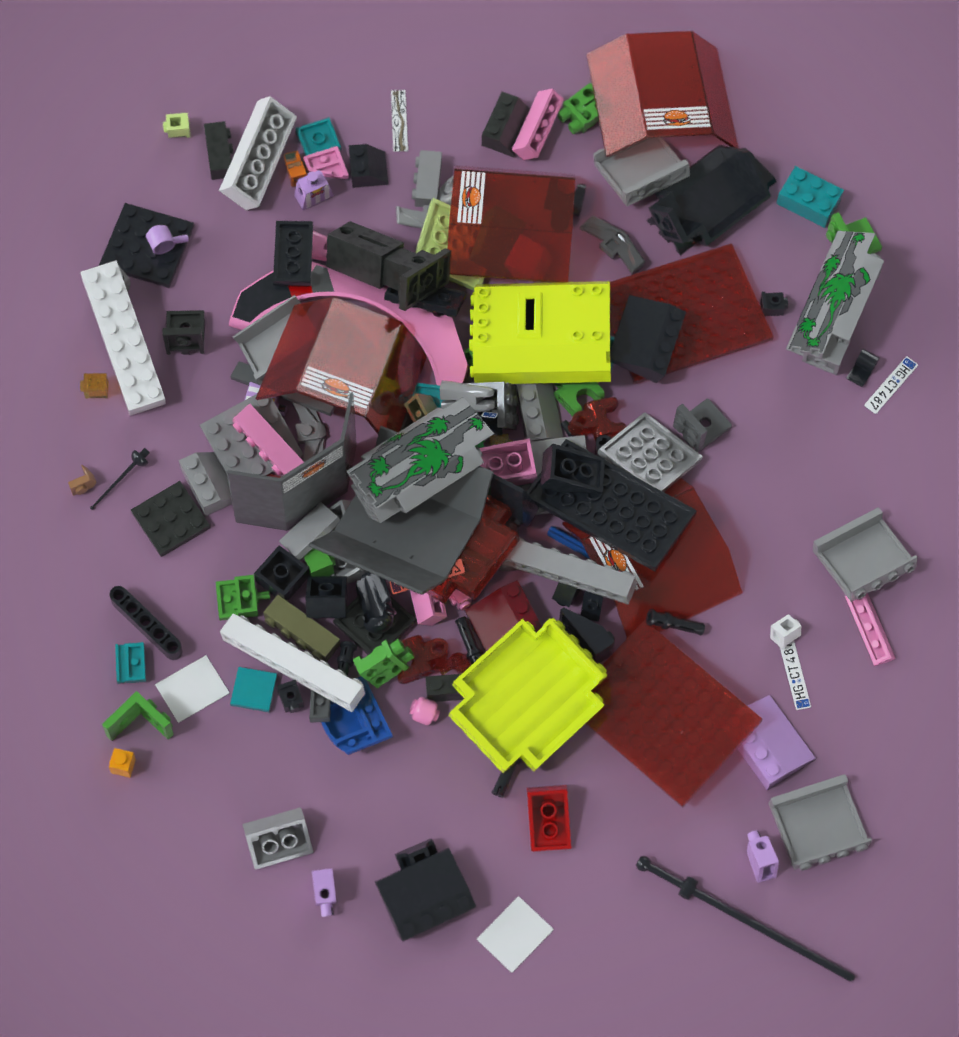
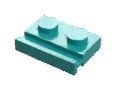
[115,642,146,684]

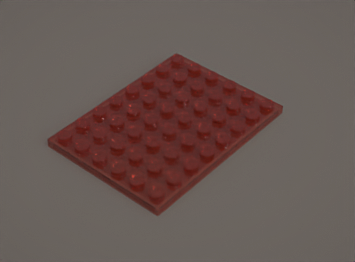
[610,243,774,385]
[586,620,763,808]

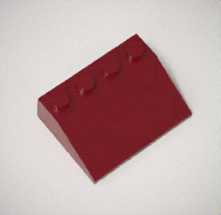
[465,580,542,652]

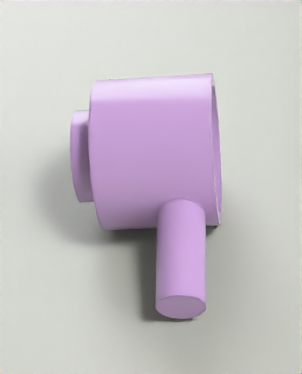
[146,225,189,254]

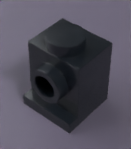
[760,291,788,316]
[277,679,304,713]

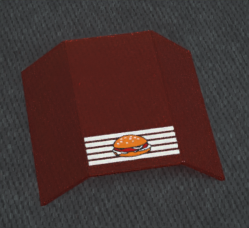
[586,31,738,157]
[447,165,576,283]
[255,296,427,434]
[562,478,742,646]

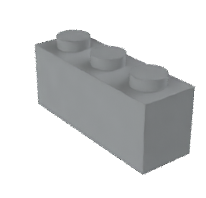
[412,150,442,207]

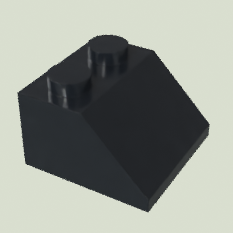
[349,144,388,188]

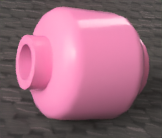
[409,697,440,725]

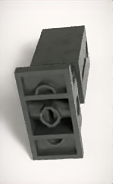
[326,221,451,311]

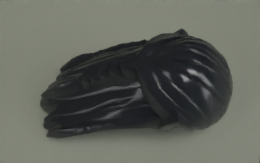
[356,572,397,634]

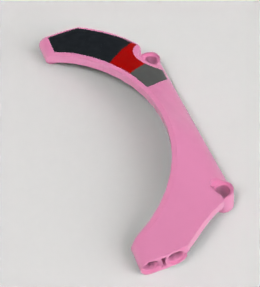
[229,261,469,385]

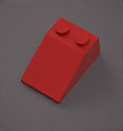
[527,785,571,852]

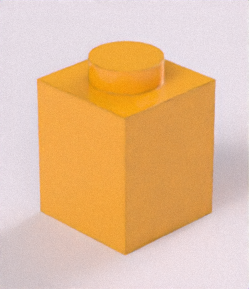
[108,748,136,778]

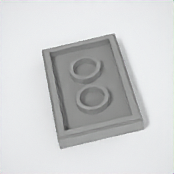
[279,502,340,560]

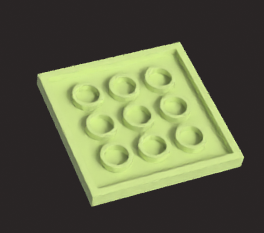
[415,198,487,291]

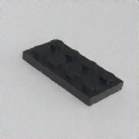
[273,221,313,286]
[384,287,467,317]

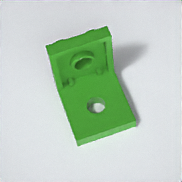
[826,212,882,254]
[102,691,174,741]

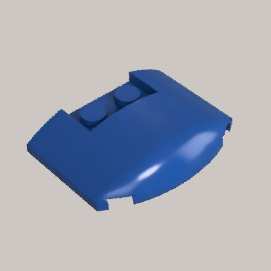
[321,676,393,755]

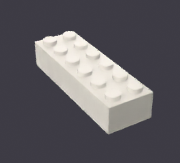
[219,96,297,210]

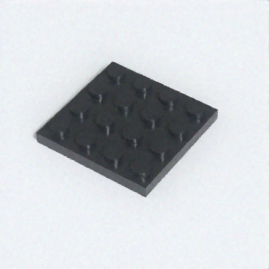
[99,203,194,288]

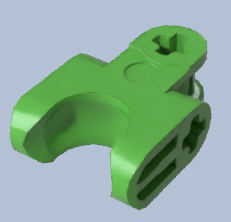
[553,382,605,419]

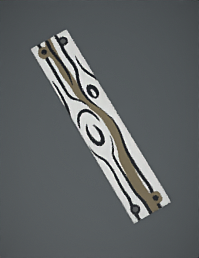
[391,90,408,151]

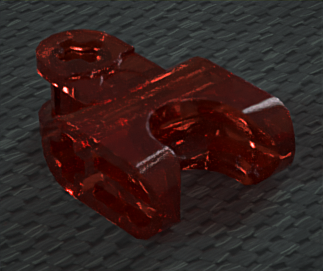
[568,397,627,441]
[397,635,449,684]

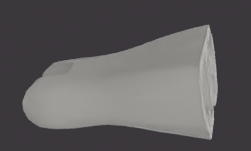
[440,380,495,412]

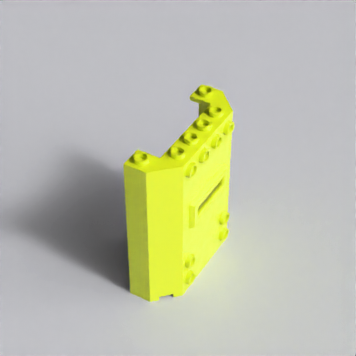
[469,281,611,384]

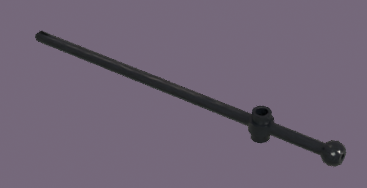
[636,856,855,982]

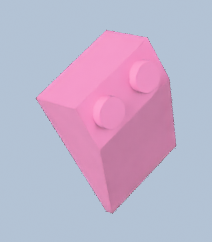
[479,438,537,486]

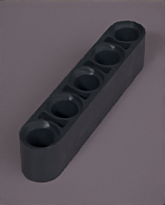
[109,586,183,660]

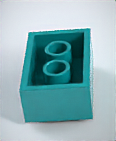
[776,166,844,228]

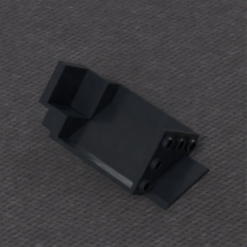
[646,145,777,255]

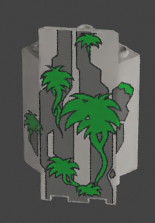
[786,231,884,375]
[347,397,494,523]

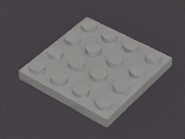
[199,389,303,476]
[597,412,703,492]

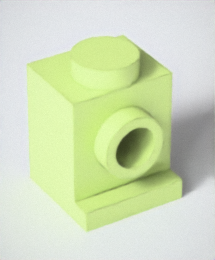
[163,113,190,138]

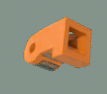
[284,151,307,187]

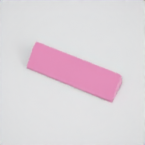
[845,593,896,666]

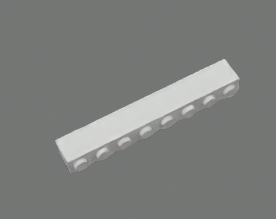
[220,613,365,712]

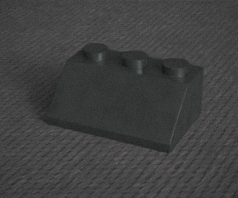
[481,91,530,158]

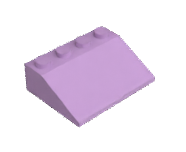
[721,695,816,790]

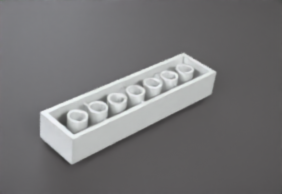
[80,261,166,416]

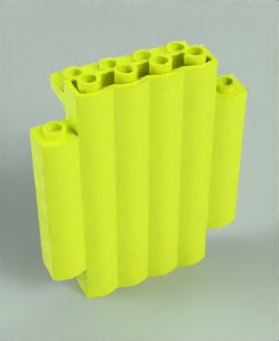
[449,618,607,773]

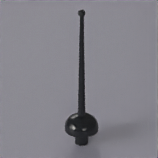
[90,448,150,510]

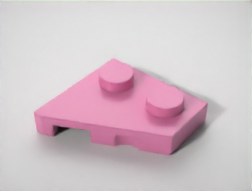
[303,146,349,179]

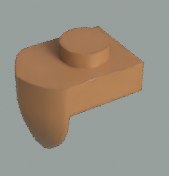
[68,465,97,496]

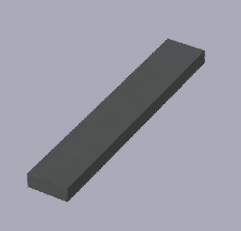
[230,361,339,416]

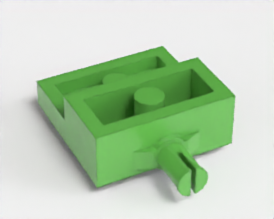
[216,575,270,621]

